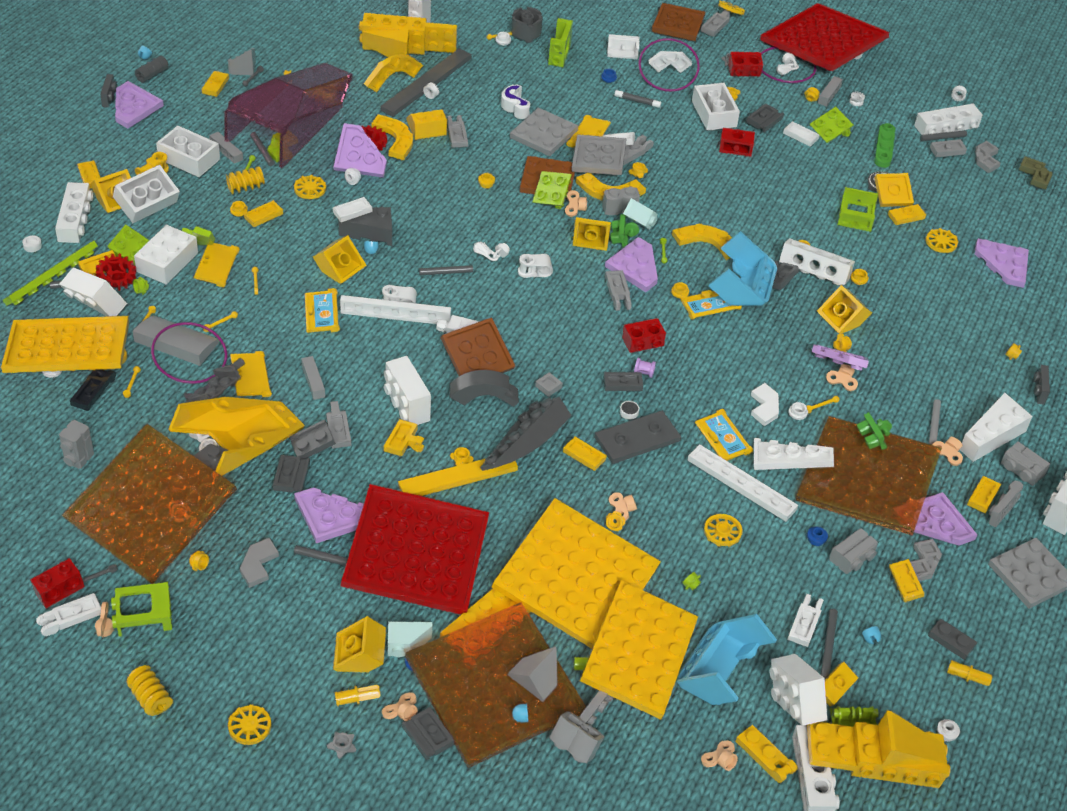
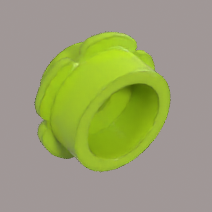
[133,277,149,295]
[682,572,701,591]

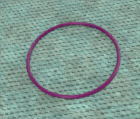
[638,38,700,92]
[761,47,816,83]
[151,322,227,384]

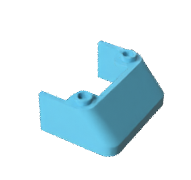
[709,231,777,306]
[676,614,777,705]

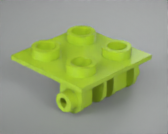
[809,106,854,143]
[533,171,572,209]
[107,224,150,266]
[830,706,879,727]

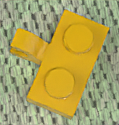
[384,419,424,456]

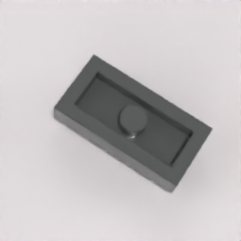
[100,74,117,108]
[1033,365,1050,405]
[603,372,643,391]
[928,619,977,660]

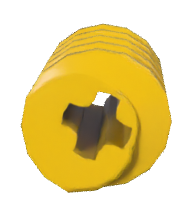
[226,166,265,195]
[127,665,173,716]

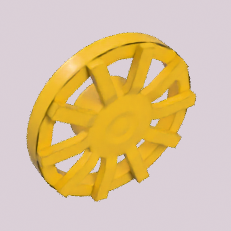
[718,0,745,15]
[294,175,326,199]
[926,228,958,253]
[704,514,742,547]
[228,704,271,745]

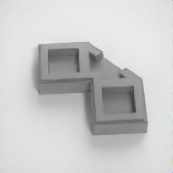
[975,141,1001,173]
[240,538,279,588]
[910,539,942,581]

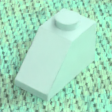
[623,199,658,230]
[388,622,432,657]

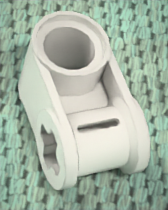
[518,254,553,278]
[382,285,417,303]

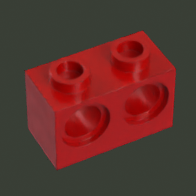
[728,52,763,77]
[622,318,666,353]
[30,558,85,609]

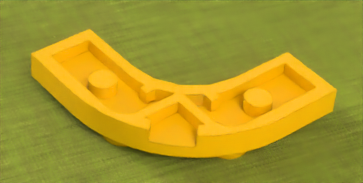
[364,54,423,92]
[372,114,413,160]
[576,173,646,201]
[672,224,732,260]

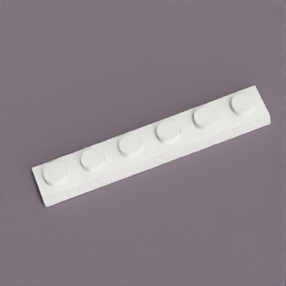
[340,295,451,324]
[688,445,798,522]

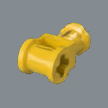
[135,152,169,175]

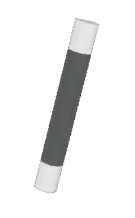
[615,90,662,108]

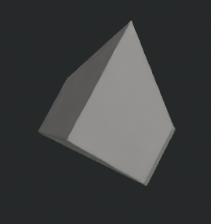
[228,48,256,75]
[508,646,557,702]

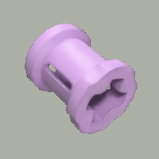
[634,358,656,378]

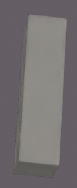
[818,76,843,107]
[209,132,243,164]
[301,356,325,400]

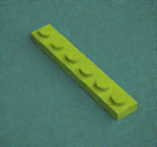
[2,240,98,306]

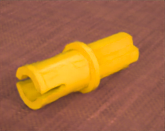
[947,660,992,686]
[335,685,381,706]

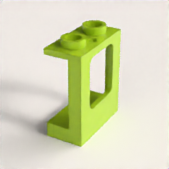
[548,18,573,67]
[837,187,878,232]
[111,582,172,637]

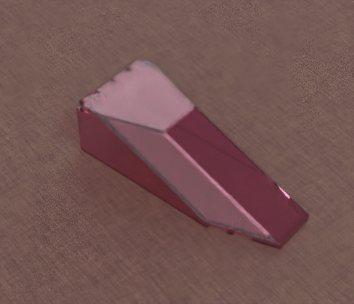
[224,63,353,168]

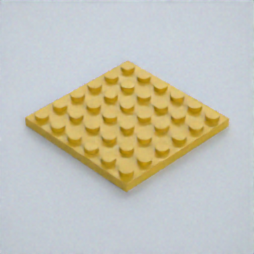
[492,498,661,649]

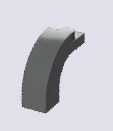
[450,370,519,407]

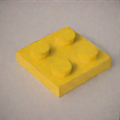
[874,173,914,207]

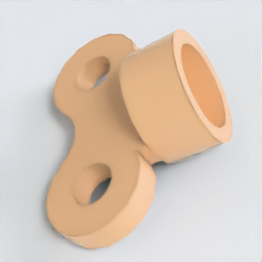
[565,190,587,217]
[826,364,858,391]
[931,437,963,466]
[609,493,637,521]
[95,602,114,637]
[382,693,418,722]
[701,740,738,771]

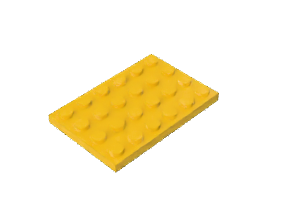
[1,316,129,373]
[580,580,698,720]

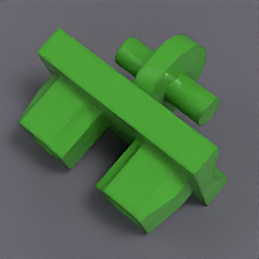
[610,214,639,248]
[857,412,892,450]

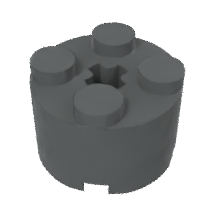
[511,7,543,43]

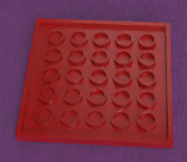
[760,3,889,71]
[341,484,490,615]

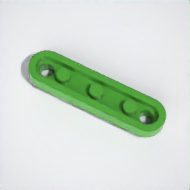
[874,123,896,168]

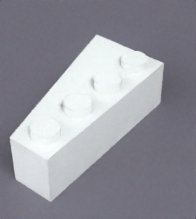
[960,393,1033,462]

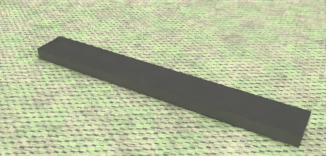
[380,48,472,117]

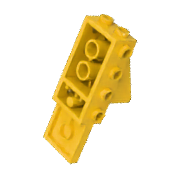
[359,13,457,57]
[807,710,950,788]

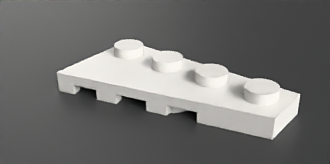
[754,438,834,470]

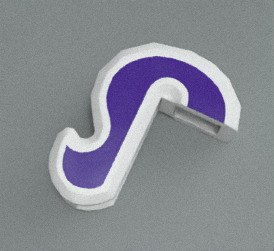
[501,85,530,119]

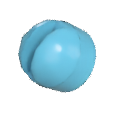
[138,45,152,60]
[364,241,379,254]
[862,626,881,644]
[512,704,529,723]

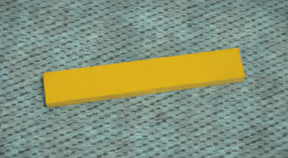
[398,459,518,496]

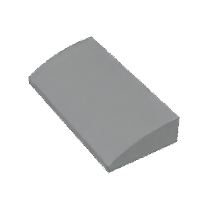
[133,316,220,366]

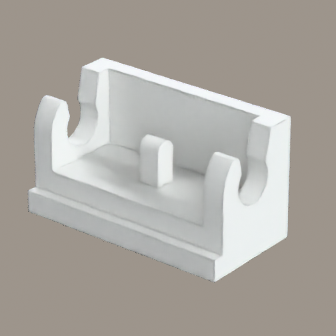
[607,34,639,59]

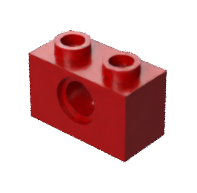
[719,127,755,157]

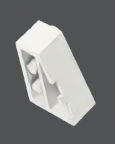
[59,268,127,316]

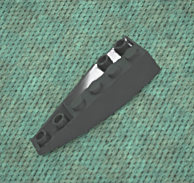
[480,397,571,471]

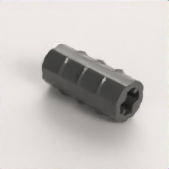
[135,56,168,83]

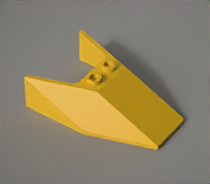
[168,397,305,479]

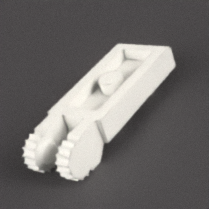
[36,593,101,636]
[788,594,824,647]

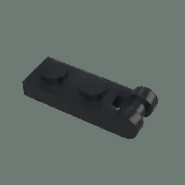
[70,369,116,411]

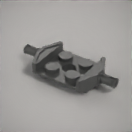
[183,358,245,403]

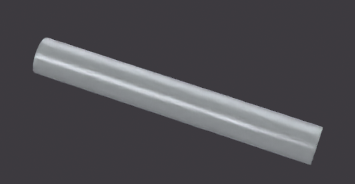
[929,399,941,445]

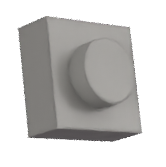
[535,372,563,397]

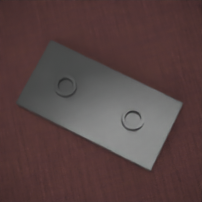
[594,410,681,464]

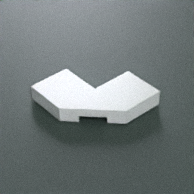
[649,51,692,73]
[751,383,779,426]

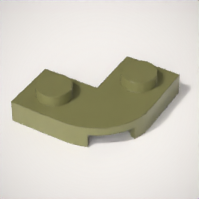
[1019,156,1052,190]

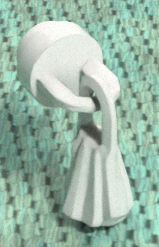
[777,53,799,75]
[473,242,510,261]

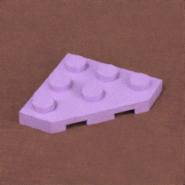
[115,81,164,129]
[334,123,387,178]
[605,237,658,292]
[975,238,1029,288]
[812,344,869,370]
[294,488,364,543]
[891,492,977,546]

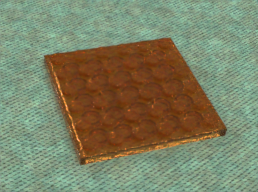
[796,416,942,535]
[62,424,237,584]
[405,602,586,768]

